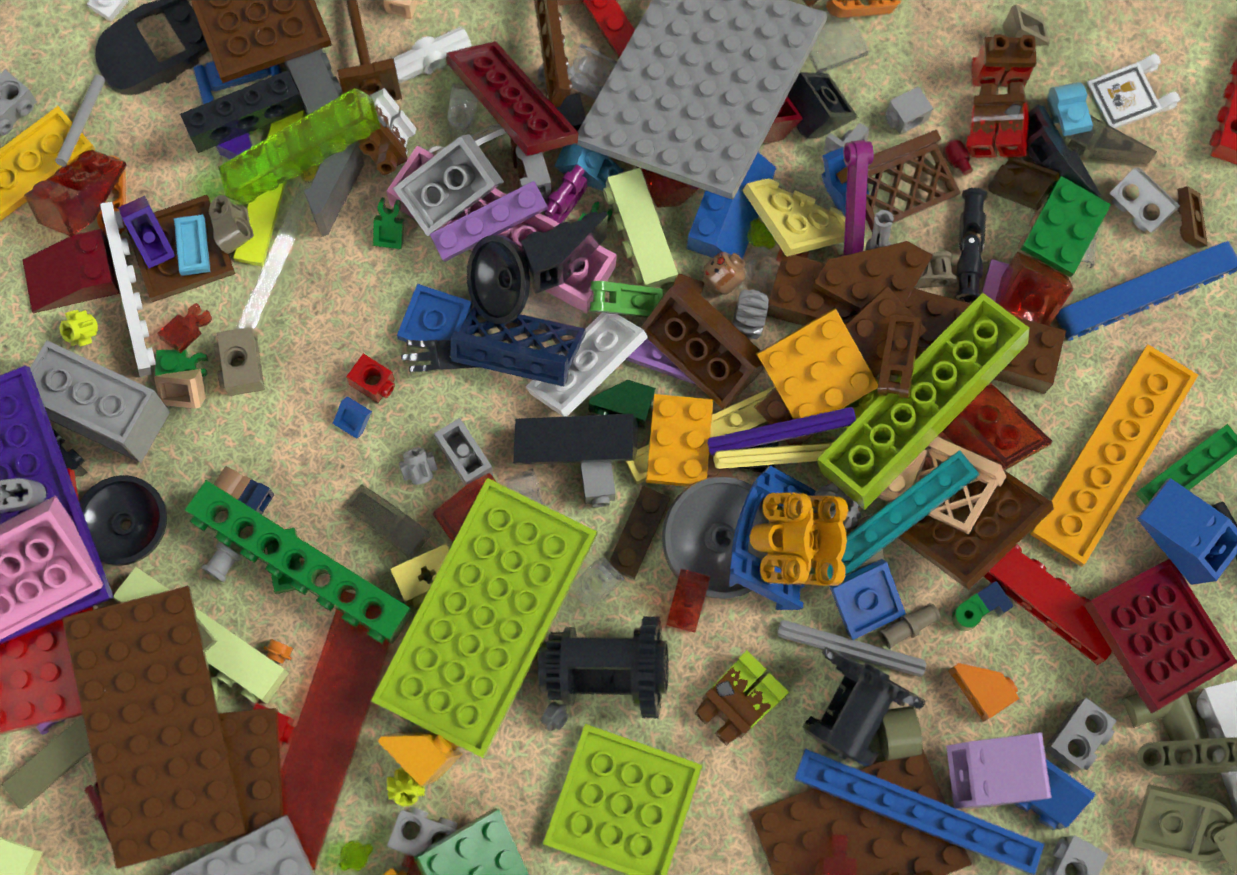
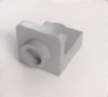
[824,123,869,153]

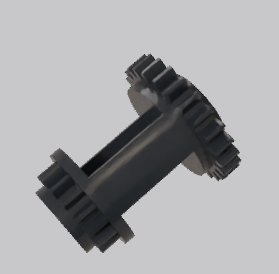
[538,616,669,719]

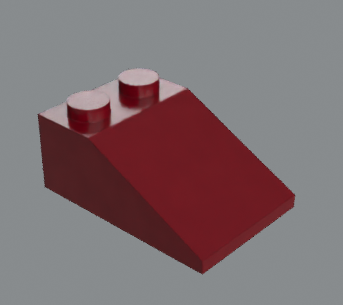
[22,229,120,314]

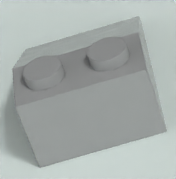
[393,134,504,236]

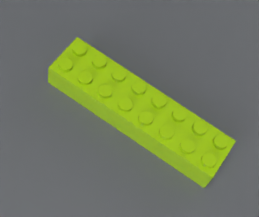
[818,293,1029,510]

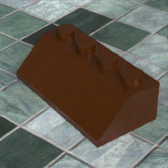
[641,281,764,409]

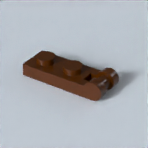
[878,314,921,399]

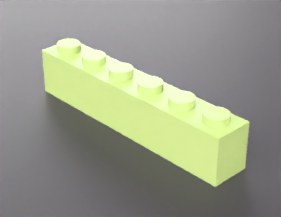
[113,567,289,704]

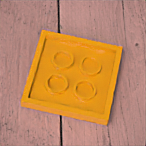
[756,308,878,420]

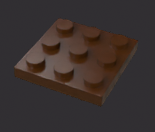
[124,195,236,303]

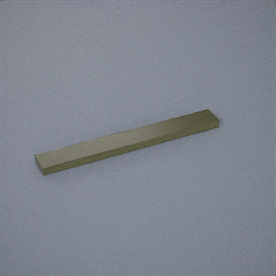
[2,618,217,809]

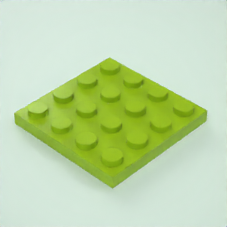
[543,724,703,875]

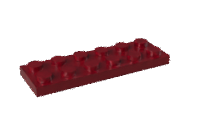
[446,41,579,156]

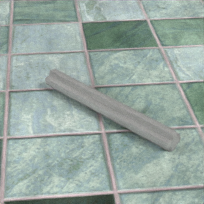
[777,620,926,677]

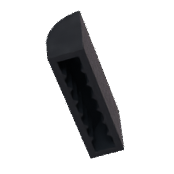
[513,414,638,465]

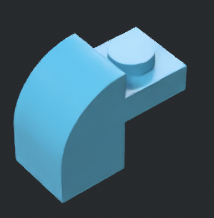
[1047,82,1093,136]

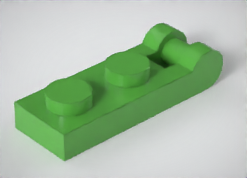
[590,281,663,318]

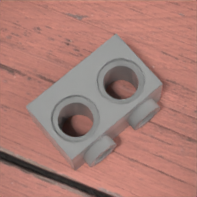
[0,69,37,136]
[1110,167,1180,232]
[1044,698,1117,772]
[387,807,458,856]

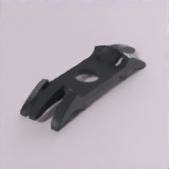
[401,339,507,372]

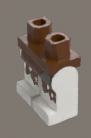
[353,88,416,176]

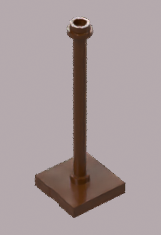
[337,0,402,110]

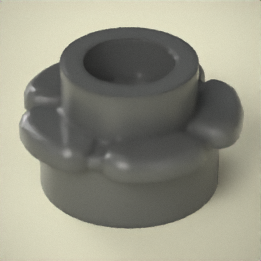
[541,702,569,731]

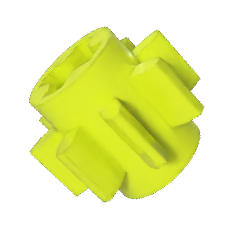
[59,309,98,347]
[386,767,425,807]

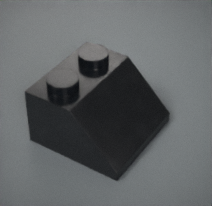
[787,72,858,139]

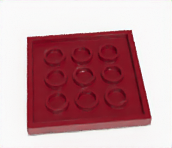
[1084,559,1237,714]

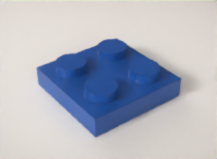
[397,284,473,357]
[829,559,906,640]

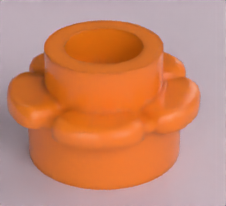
[263,639,293,664]

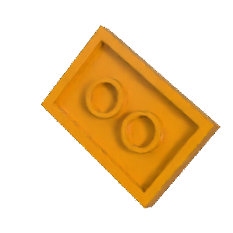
[646,394,713,487]

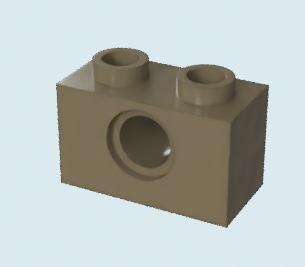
[214,327,265,396]

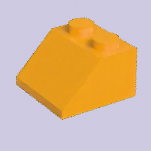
[377,732,463,787]

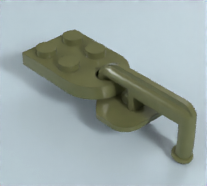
[1132,784,1237,872]

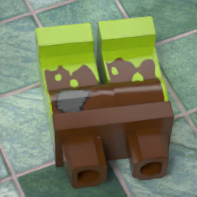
[694,650,789,746]

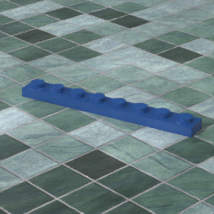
[793,749,1045,875]

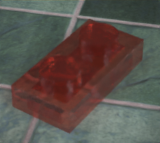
[666,569,711,633]

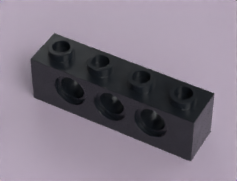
[180,70,304,153]

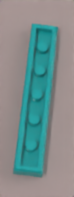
[827,450,980,579]

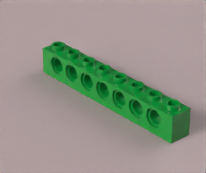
[185,480,413,644]

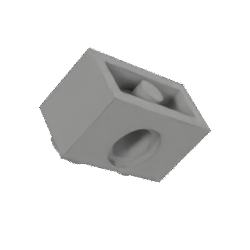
[434,418,494,491]
[1042,835,1109,875]

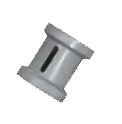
[201,542,242,583]

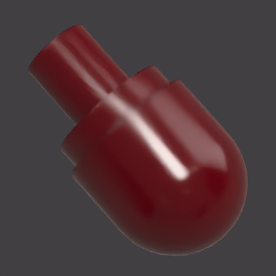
[943,139,973,176]

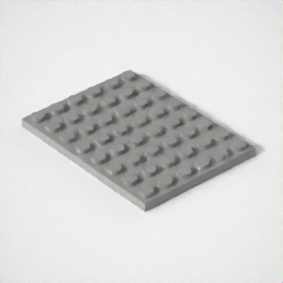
[575,0,827,200]

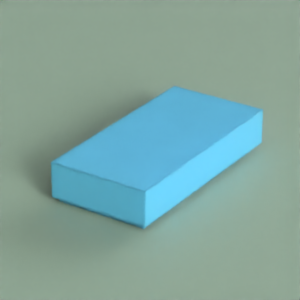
[174,215,211,276]

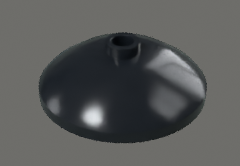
[467,235,530,324]
[79,475,167,566]

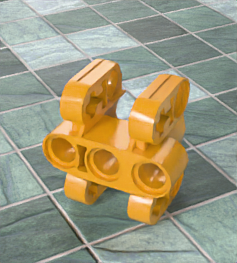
[750,493,848,586]

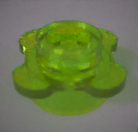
[748,219,775,249]
[339,840,373,871]

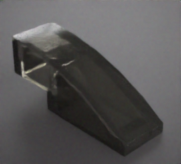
[342,484,430,559]

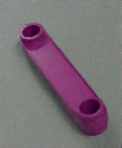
[839,140,874,257]

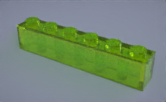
[218,88,381,204]

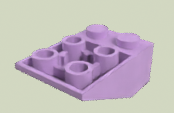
[946,733,1051,809]

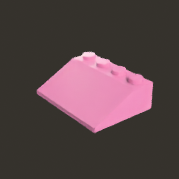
[0,496,103,640]

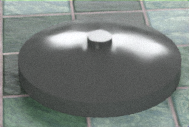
[662,477,769,598]

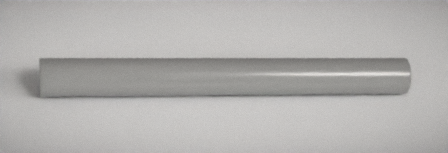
[55,75,105,166]

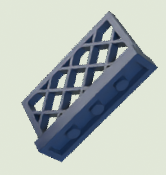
[451,307,586,387]

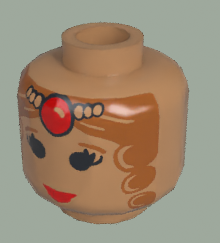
[702,252,745,295]

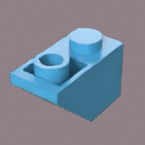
[554,144,624,191]

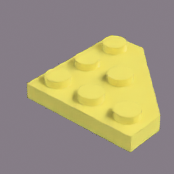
[743,178,845,257]

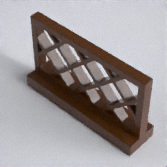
[837,129,961,231]

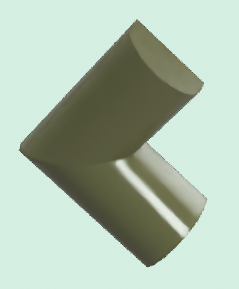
[1122,693,1205,741]

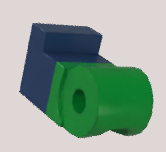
[952,581,1014,631]

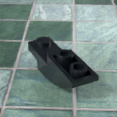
[1026,105,1102,198]

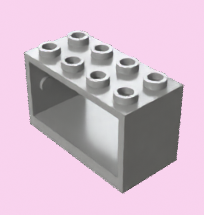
[30,340,170,463]

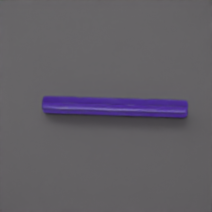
[708,407,856,455]

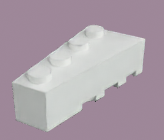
[1196,681,1237,819]

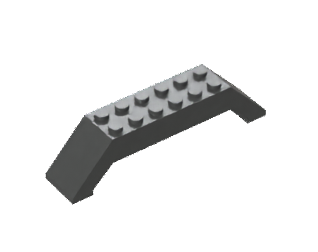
[284,49,365,237]

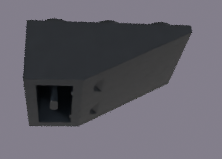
[521,211,608,294]

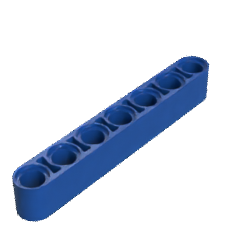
[1054,241,1237,341]

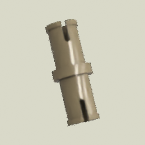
[879,603,941,649]

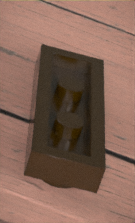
[607,486,670,580]

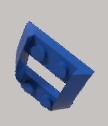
[729,466,816,610]

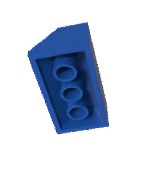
[686,152,776,260]

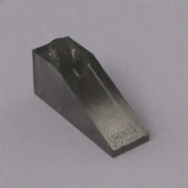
[1064,115,1157,167]

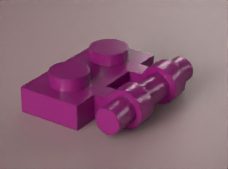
[544,165,587,223]

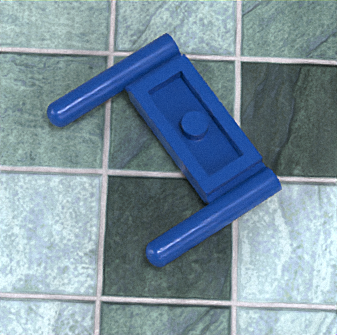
[193,61,282,104]

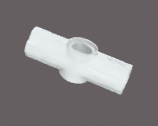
[394,26,472,84]

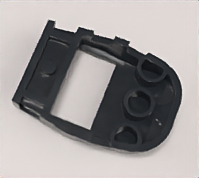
[95,0,210,95]

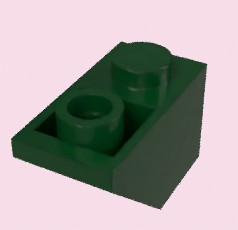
[588,379,656,428]

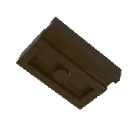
[987,157,1059,211]

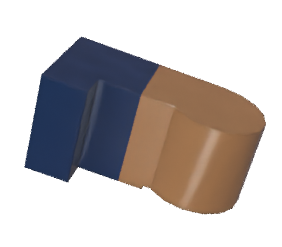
[214,466,274,514]

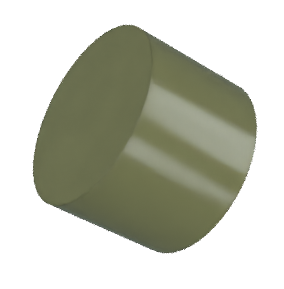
[877,706,923,761]

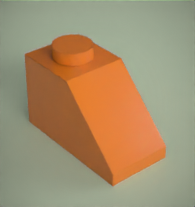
[948,663,1020,722]

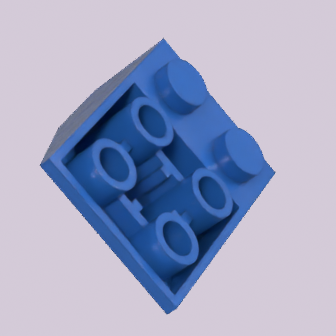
[1137,478,1237,585]

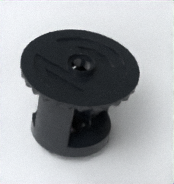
[803,646,926,766]

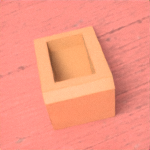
[154,369,206,409]

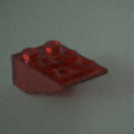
[24,149,127,237]

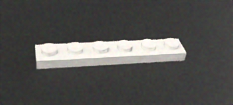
[100,202,156,377]

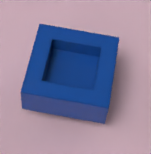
[332,396,372,439]

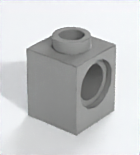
[886,86,933,135]
[581,462,615,507]

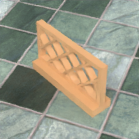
[916,437,1006,534]

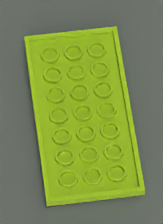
[371,478,598,758]

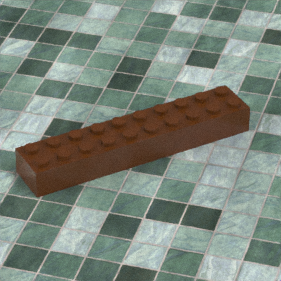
[767,252,1066,394]

